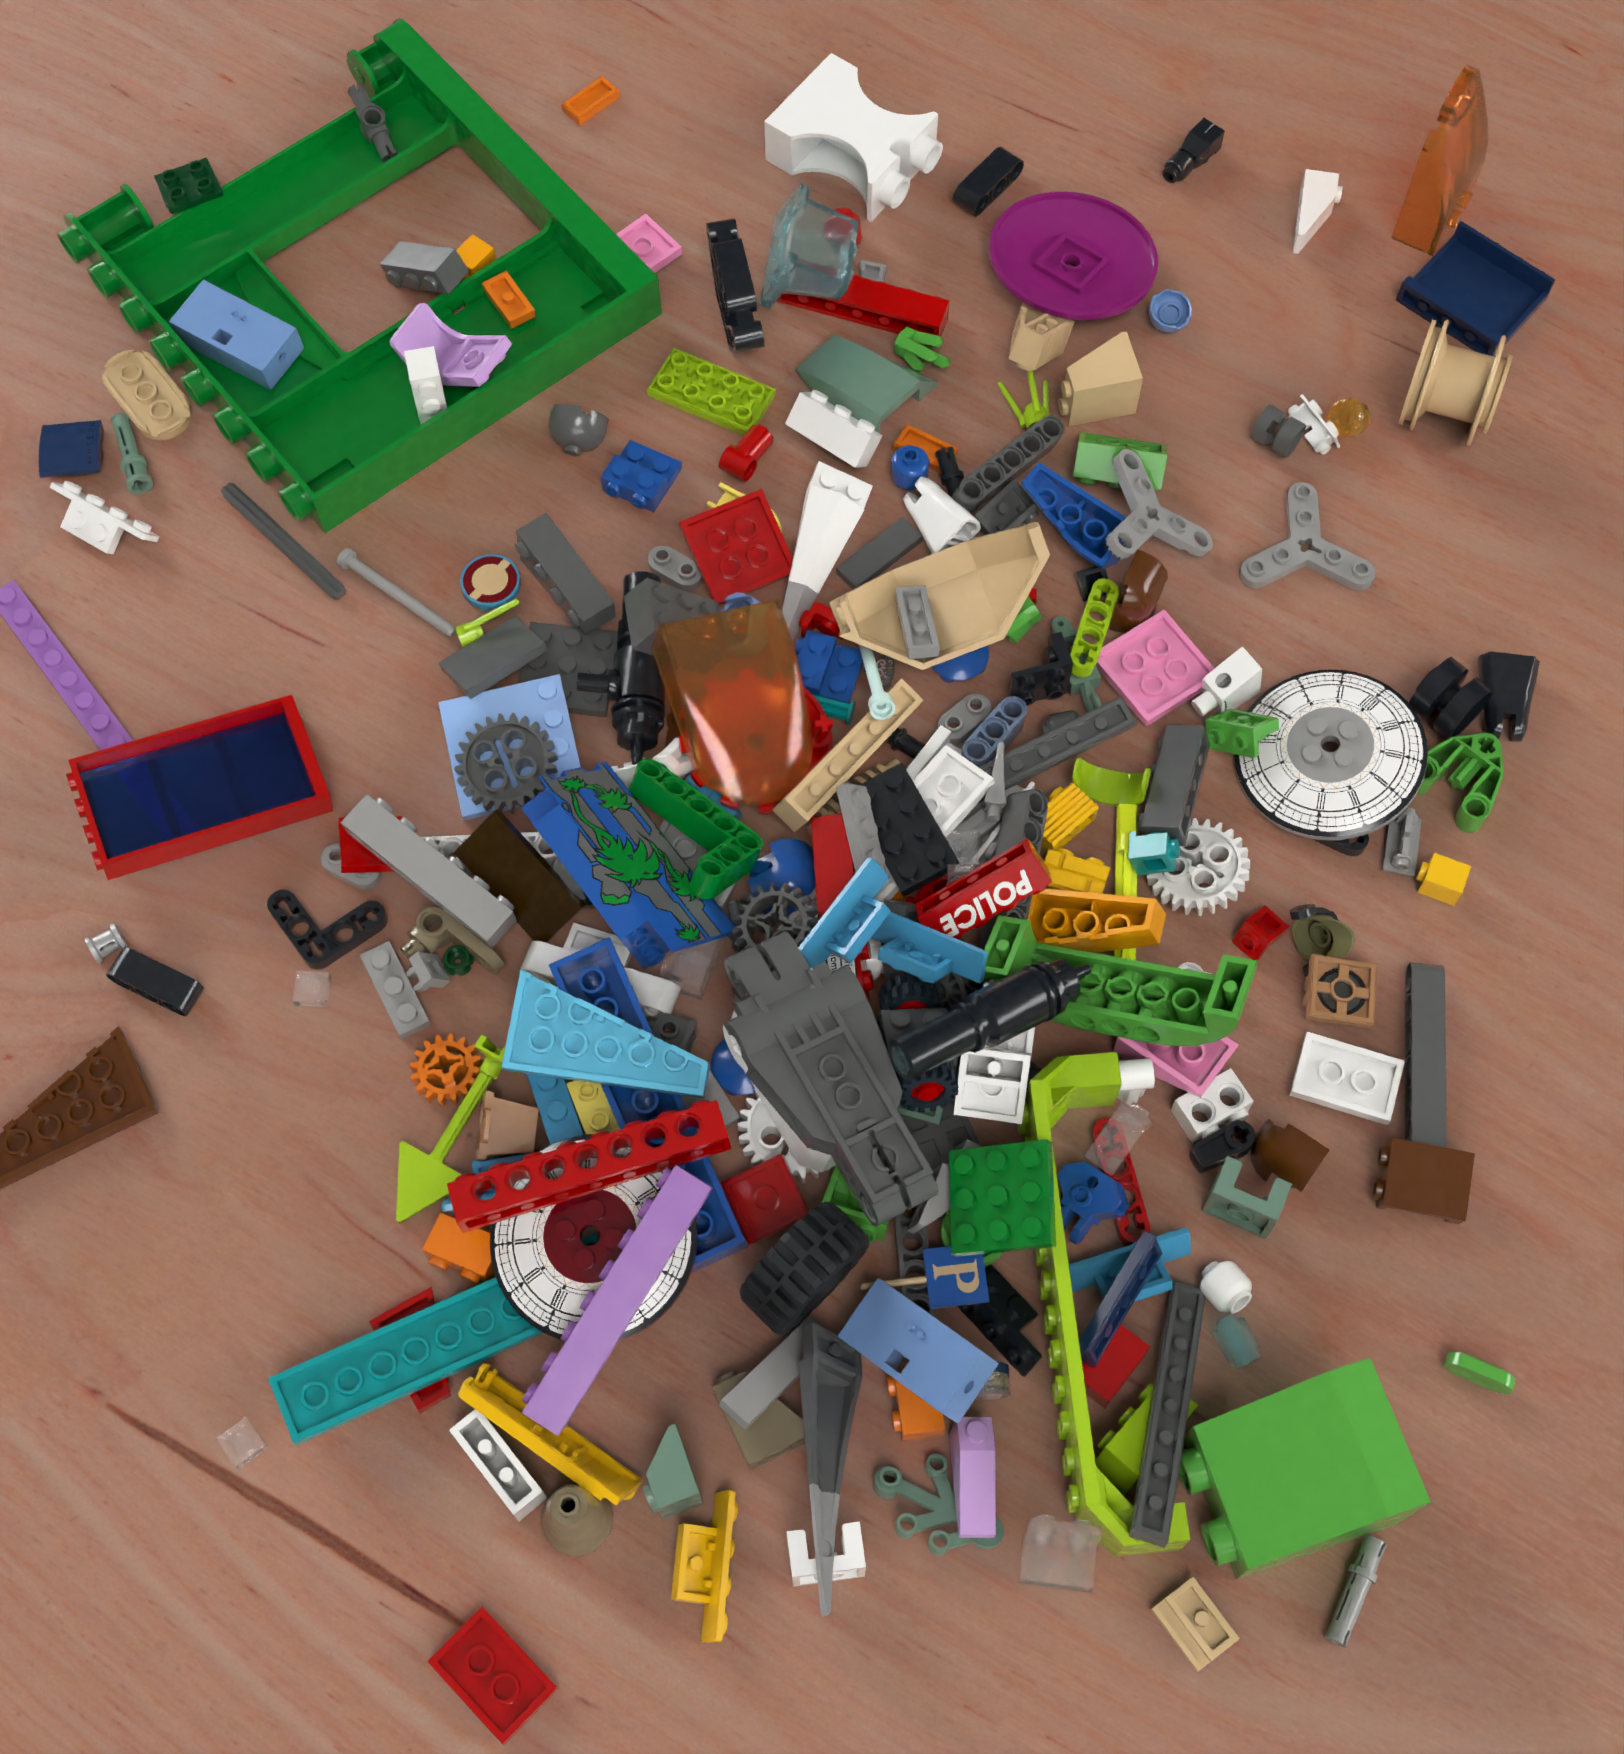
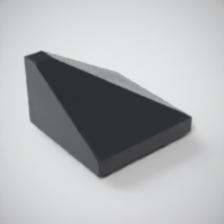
[1075,566,1108,601]

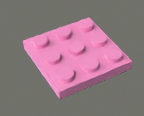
[1096,610,1215,727]

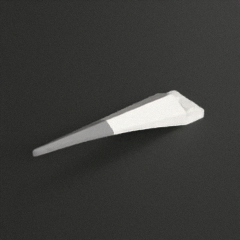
[766,461,873,679]

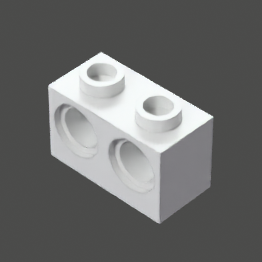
[1170,1068,1254,1144]

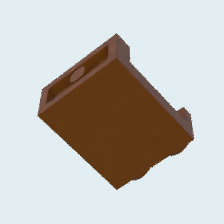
[1373,1138,1475,1224]

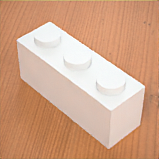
[404,346,447,425]
[785,390,883,468]
[449,1409,547,1521]

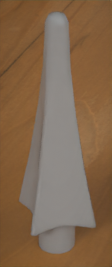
[982,742,1007,822]

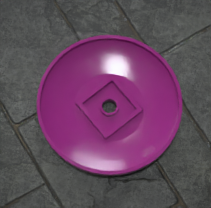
[989,192,1158,320]

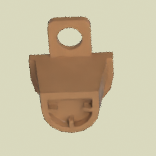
[476,1091,539,1160]

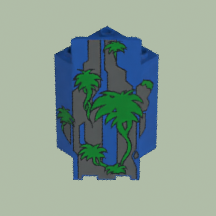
[521,762,735,970]

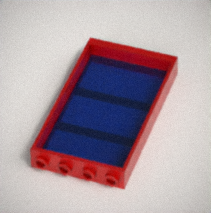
[66,695,333,880]

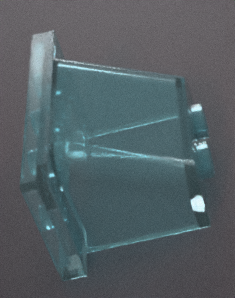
[759,183,859,309]

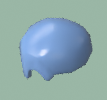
[1148,288,1192,333]

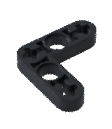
[267,890,388,970]

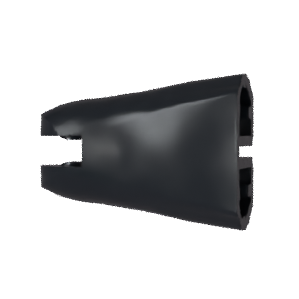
[1478,651,1540,742]

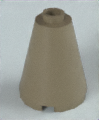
[541,1482,613,1556]

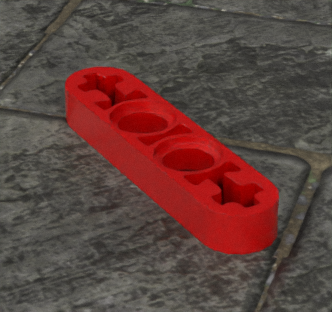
[1091,1118,1150,1246]

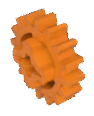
[410,1033,483,1107]

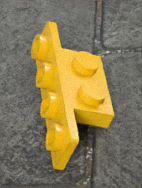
[671,1490,738,1643]

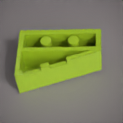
[1095,1383,1198,1496]

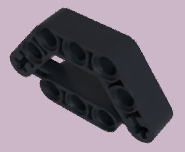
[706,218,765,352]

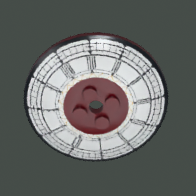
[490,1134,698,1340]

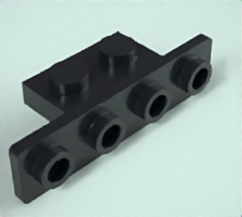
[957,1264,1042,1377]

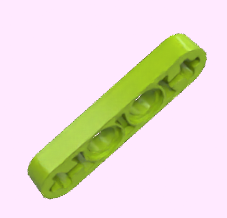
[1070,578,1119,678]

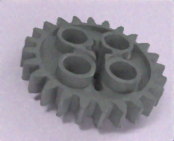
[454,713,558,814]

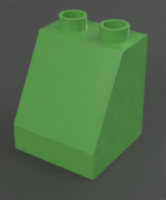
[1179,1358,1431,1579]

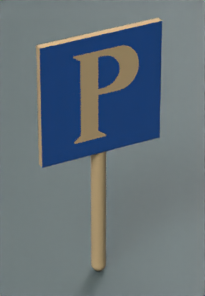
[860,1246,989,1309]

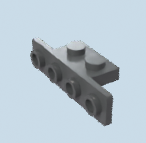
[973,479,1039,535]

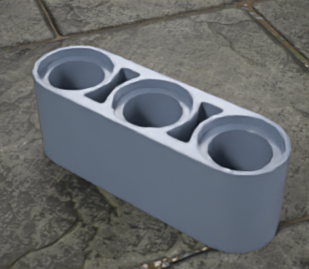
[961,696,1027,767]

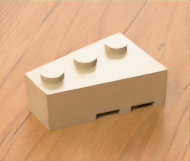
[1008,303,1075,371]

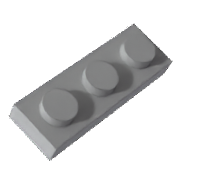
[895,585,940,659]
[836,783,887,873]
[360,941,431,1040]

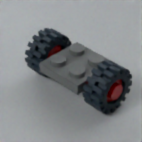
[878,972,959,1112]

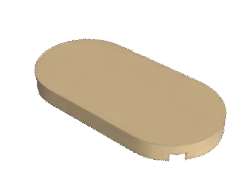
[102,350,192,440]

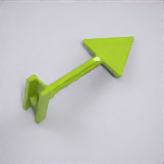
[396,1034,518,1223]

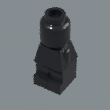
[1163,118,1225,183]

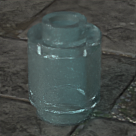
[1213,1314,1261,1370]

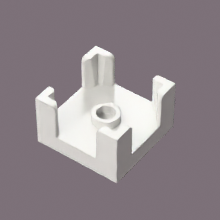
[786,1521,866,1587]

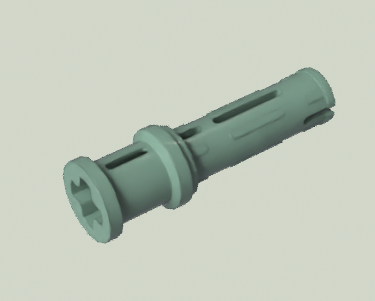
[110,413,153,494]

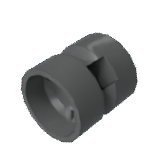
[1250,404,1306,458]

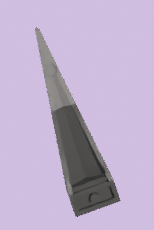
[798,1322,862,1617]

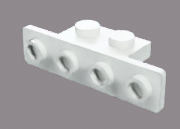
[50,480,160,554]

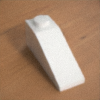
[1293,169,1343,254]

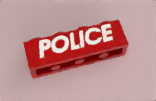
[915,838,1052,940]

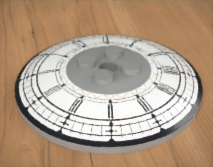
[1235,669,1428,840]

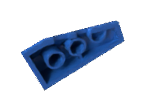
[1021,462,1126,569]

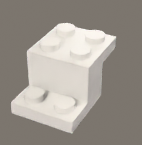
[953,1027,1035,1124]

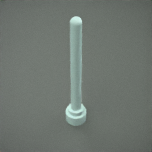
[858,644,895,720]

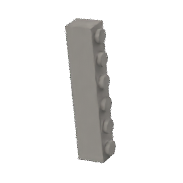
[341,795,517,949]

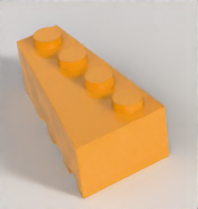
[1028,888,1166,953]

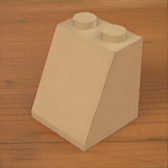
[1058,331,1143,426]

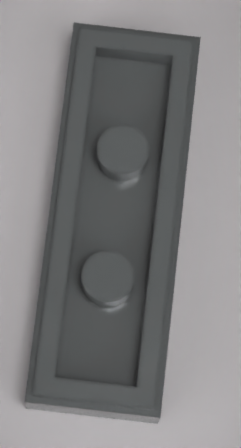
[836,517,923,589]

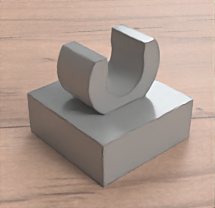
[406,951,451,992]

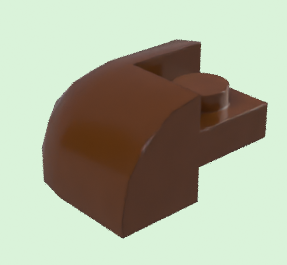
[1109,550,1168,633]
[1251,1119,1329,1192]

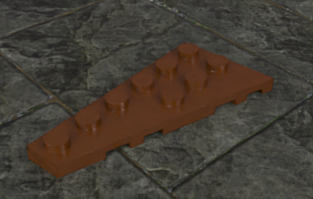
[0,1026,158,1189]

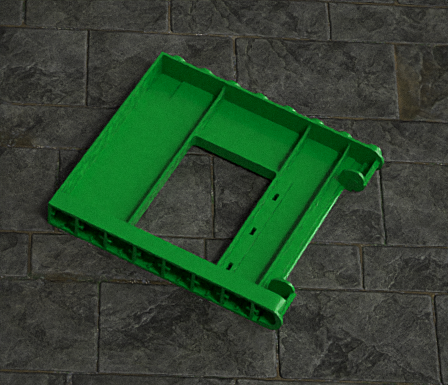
[57,18,662,533]

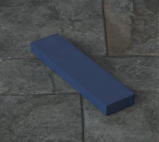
[1079,1231,1162,1368]

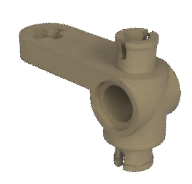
[400,905,505,975]

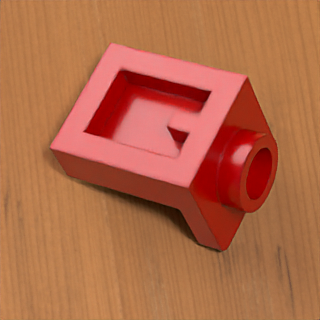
[799,601,843,640]
[1232,905,1290,960]

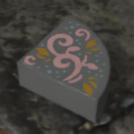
[864,655,895,691]

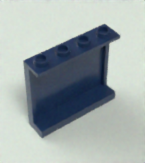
[1396,221,1555,356]

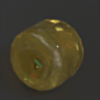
[1328,398,1371,437]

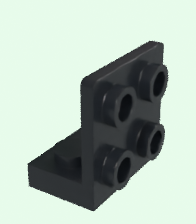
[1008,632,1073,706]

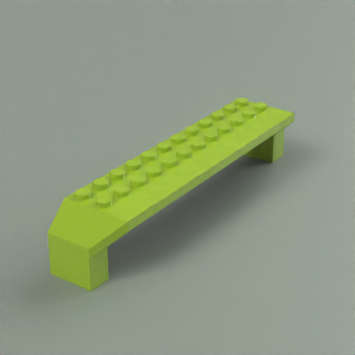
[1017,1052,1190,1556]

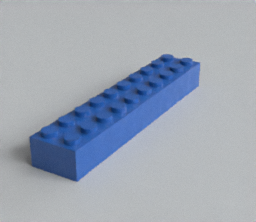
[549,937,749,1273]

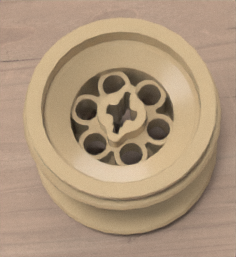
[1398,319,1513,446]

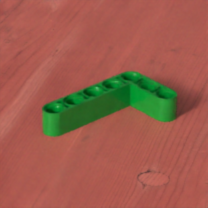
[629,759,763,900]

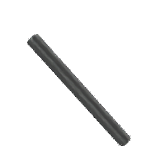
[221,483,346,600]

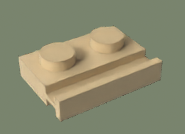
[1151,1577,1240,1673]

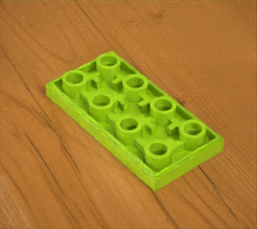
[647,348,776,436]

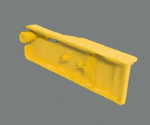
[458,1363,643,1505]

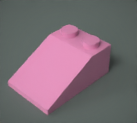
[1113,1036,1238,1098]

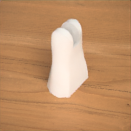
[903,477,981,554]

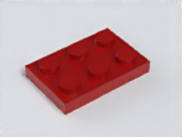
[427,1607,558,1745]

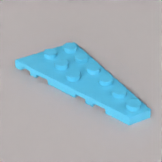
[501,969,710,1098]

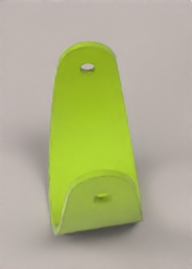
[1073,758,1151,806]

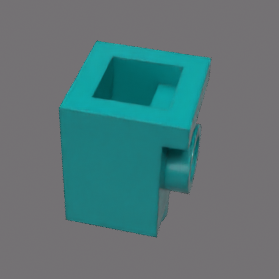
[1128,831,1180,875]

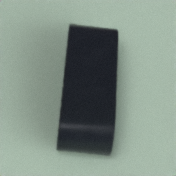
[952,146,1024,216]
[106,947,204,1017]

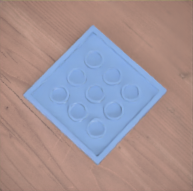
[438,674,581,821]

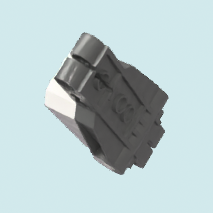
[723,931,938,1226]

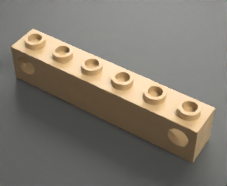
[772,678,924,833]

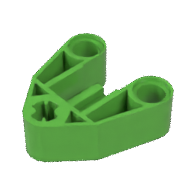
[1417,733,1504,833]

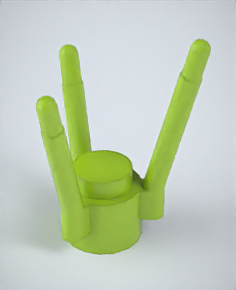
[998,371,1050,430]
[455,599,519,647]

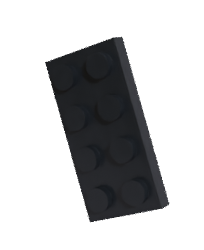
[860,762,961,897]

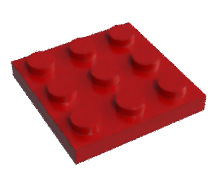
[679,489,793,606]

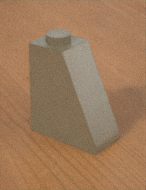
[713,1371,805,1471]

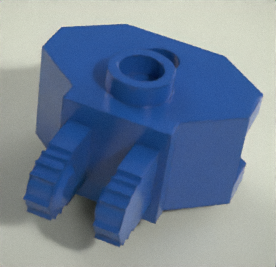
[1058,1162,1129,1245]

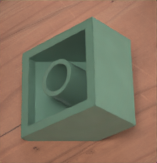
[643,1424,703,1520]

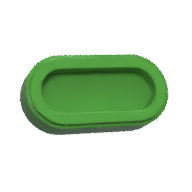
[1443,1351,1516,1394]

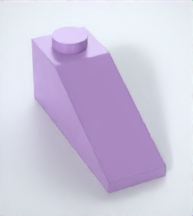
[949,1417,996,1538]

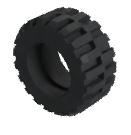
[740,1201,870,1335]

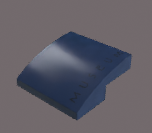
[39,420,104,478]

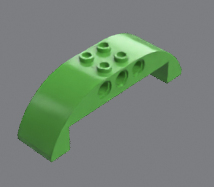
[984,915,1258,1046]

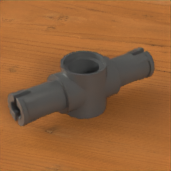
[347,83,398,163]

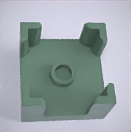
[1202,1156,1292,1239]

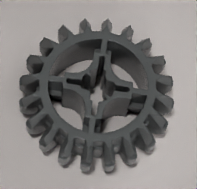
[732,882,820,950]

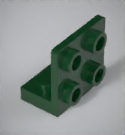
[154,157,224,214]

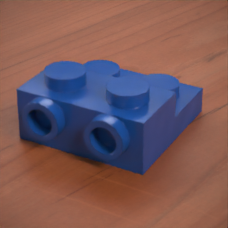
[601,440,682,512]
[786,630,863,704]

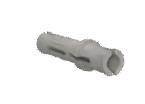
[1324,1535,1387,1648]

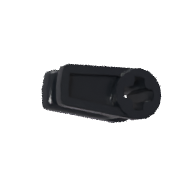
[1189,1120,1255,1173]

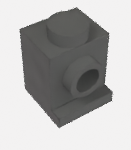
[648,1011,698,1053]

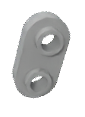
[648,546,703,592]
[937,693,991,745]
[321,843,382,890]

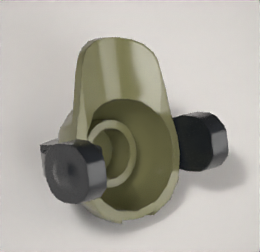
[1289,904,1355,977]

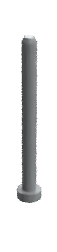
[337,548,456,637]

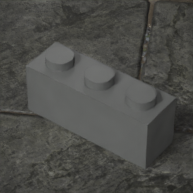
[380,241,469,294]

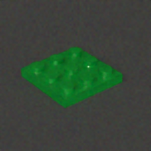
[949,1139,1056,1257]

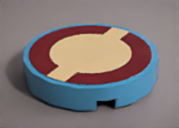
[460,554,521,611]

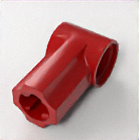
[719,424,774,482]

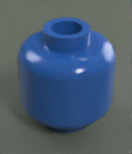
[891,445,929,490]

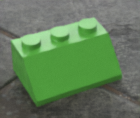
[1073,432,1168,490]

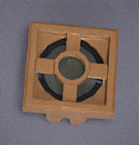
[1302,954,1378,1029]

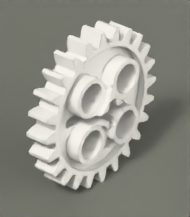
[1147,818,1250,916]
[738,1089,830,1183]

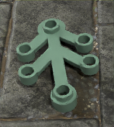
[873,1453,1004,1556]

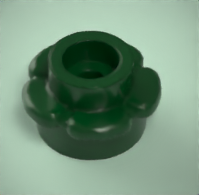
[442,945,474,976]

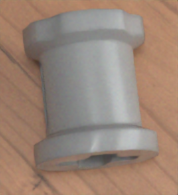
[84,923,129,964]

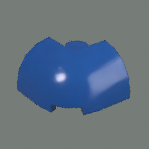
[748,838,816,915]

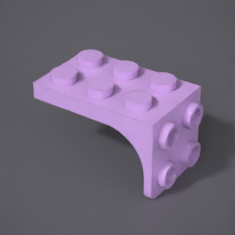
[390,303,512,387]

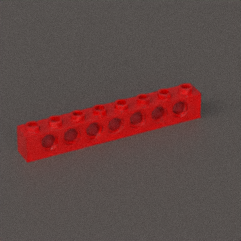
[447,1100,732,1233]

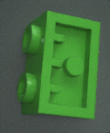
[1205,708,1279,758]

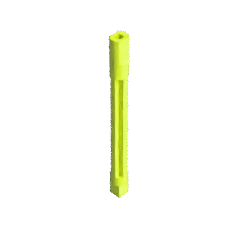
[1113,804,1139,960]

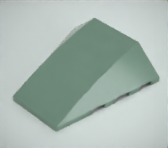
[796,335,939,434]

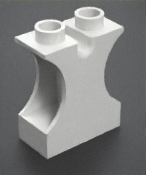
[764,53,943,222]

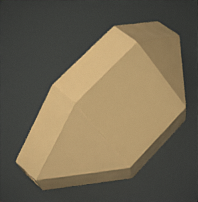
[829,522,1050,670]

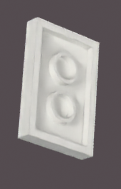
[1289,1032,1405,1125]

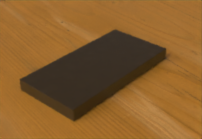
[454,809,586,943]

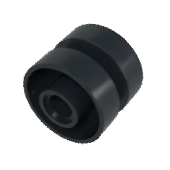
[1409,657,1494,740]

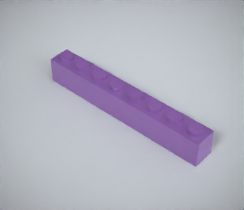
[522,1165,713,1436]

